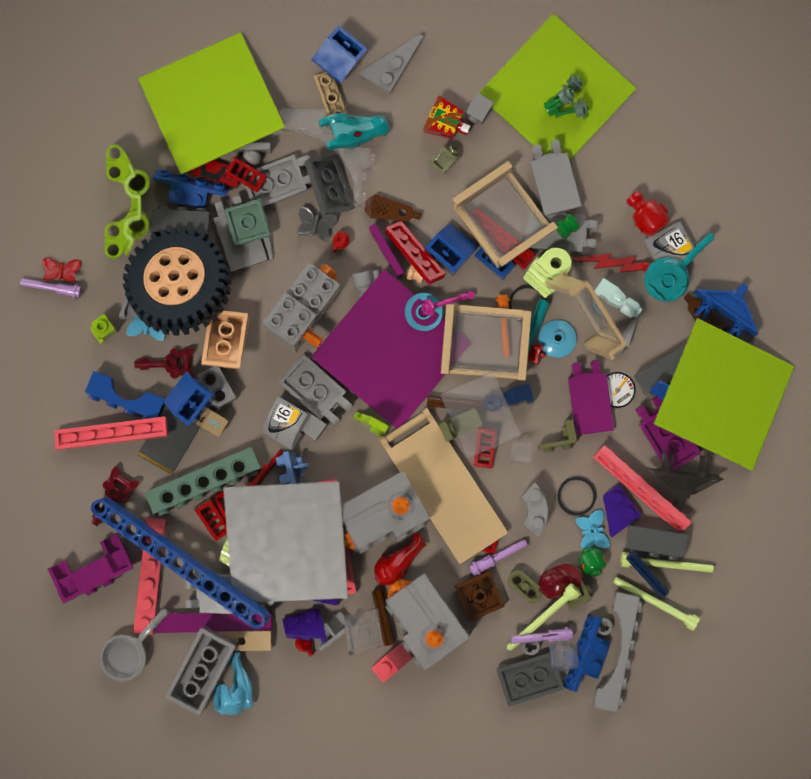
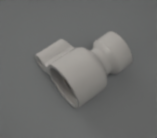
[352,270,380,298]

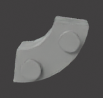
[521,483,548,538]

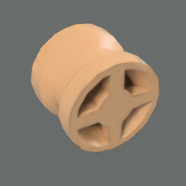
[407,265,423,284]

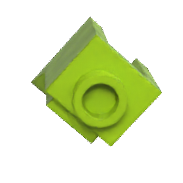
[90,314,118,344]

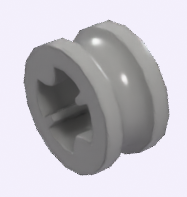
[597,618,612,635]
[522,641,540,655]

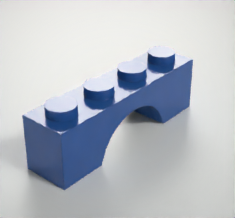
[85,371,165,419]

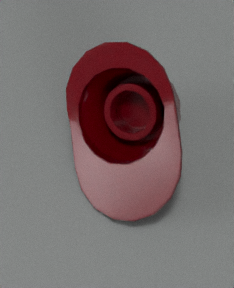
[539,564,582,600]

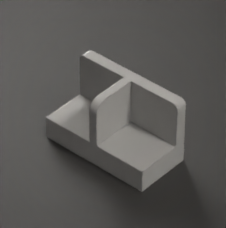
[312,612,352,651]

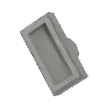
[233,142,271,166]

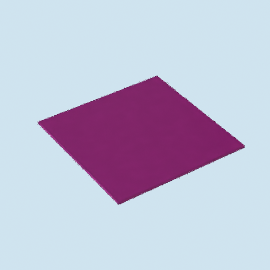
[311,269,471,429]

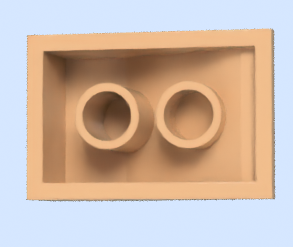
[201,311,250,369]

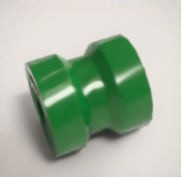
[555,213,580,240]

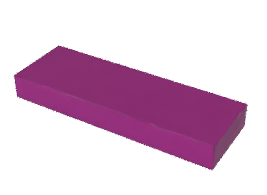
[369,224,404,278]

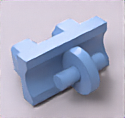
[276,451,309,484]

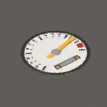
[607,372,636,408]

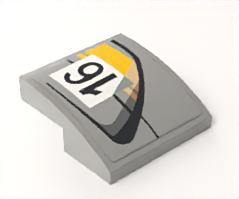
[644,222,694,261]
[262,396,310,450]

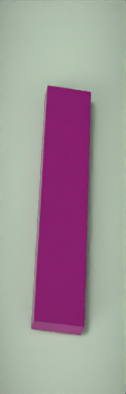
[155,611,272,633]

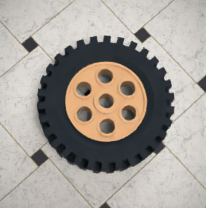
[123,228,232,336]

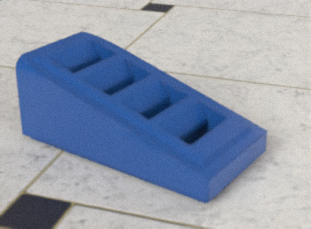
[474,247,515,281]

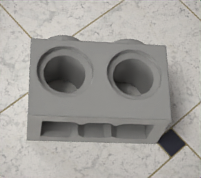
[197,366,237,410]

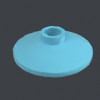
[405,293,443,331]
[538,320,577,358]

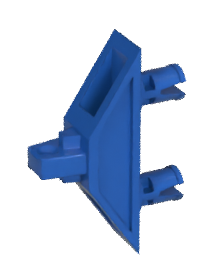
[693,283,759,338]

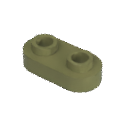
[508,570,542,603]

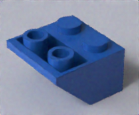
[311,25,368,84]
[425,223,479,276]
[164,371,217,426]

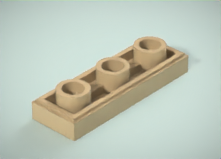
[314,72,347,116]
[218,631,271,651]

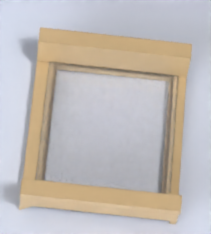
[452,161,558,268]
[544,271,627,360]
[441,304,531,381]

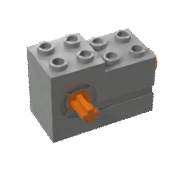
[262,263,341,352]
[341,471,430,554]
[385,574,470,670]

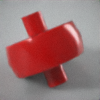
[330,231,350,253]
[295,638,314,657]

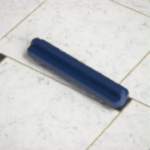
[626,552,669,598]

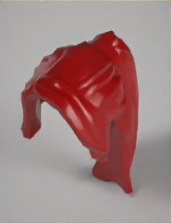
[374,533,427,586]

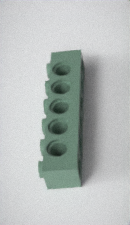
[145,447,261,516]

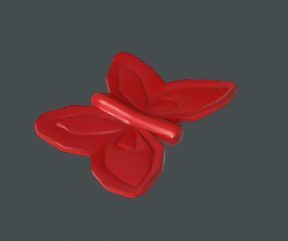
[42,258,81,282]

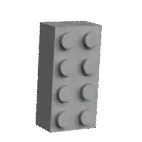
[165,626,238,716]

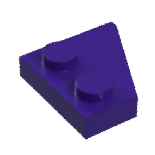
[603,485,641,538]
[282,609,327,642]

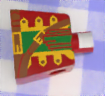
[423,95,471,139]

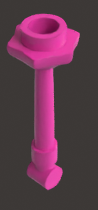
[422,291,474,316]

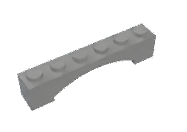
[592,592,642,712]

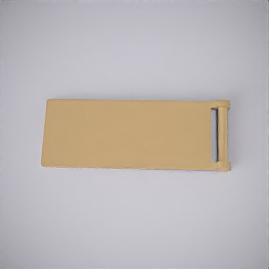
[378,407,508,564]

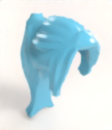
[214,651,253,715]

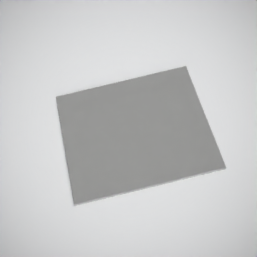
[224,481,348,602]

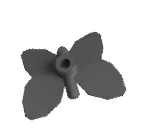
[297,207,337,242]

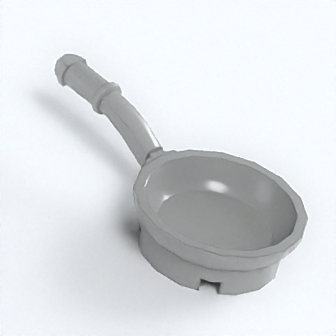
[99,608,169,682]

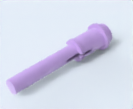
[20,278,82,299]
[469,539,528,576]
[510,627,573,644]

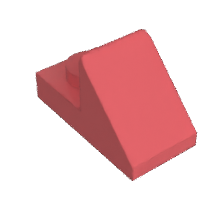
[371,643,413,683]

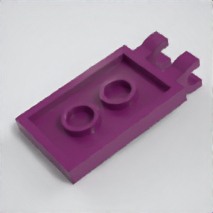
[568,360,614,436]
[635,397,702,473]

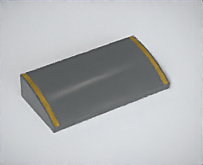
[137,406,211,475]

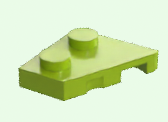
[353,412,389,437]

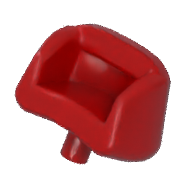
[528,344,546,365]

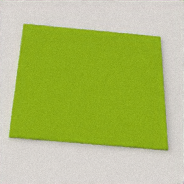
[479,13,637,161]
[138,32,285,175]
[654,318,794,471]

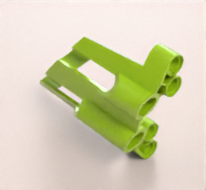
[105,144,150,259]

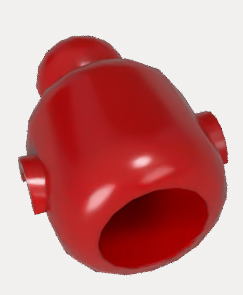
[626,191,670,237]

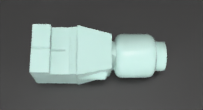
[594,278,643,319]

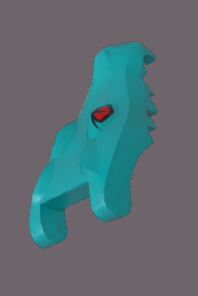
[318,113,390,150]

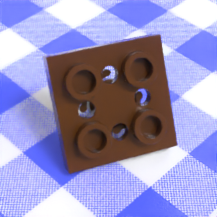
[454,571,505,622]

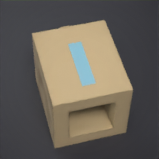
[196,408,228,437]

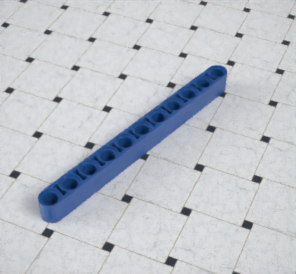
[91,497,270,629]

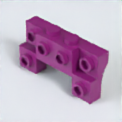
[47,534,134,604]

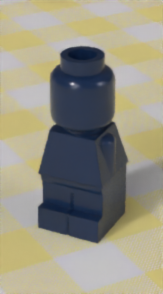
[482,383,534,412]

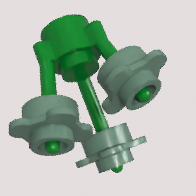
[544,75,589,120]

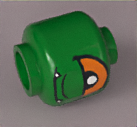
[579,547,607,577]

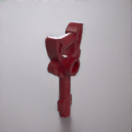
[134,348,195,379]
[91,466,140,526]

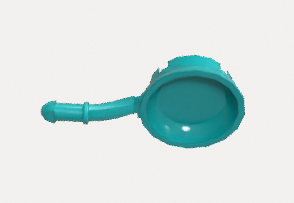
[644,233,715,302]

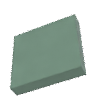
[224,199,272,247]

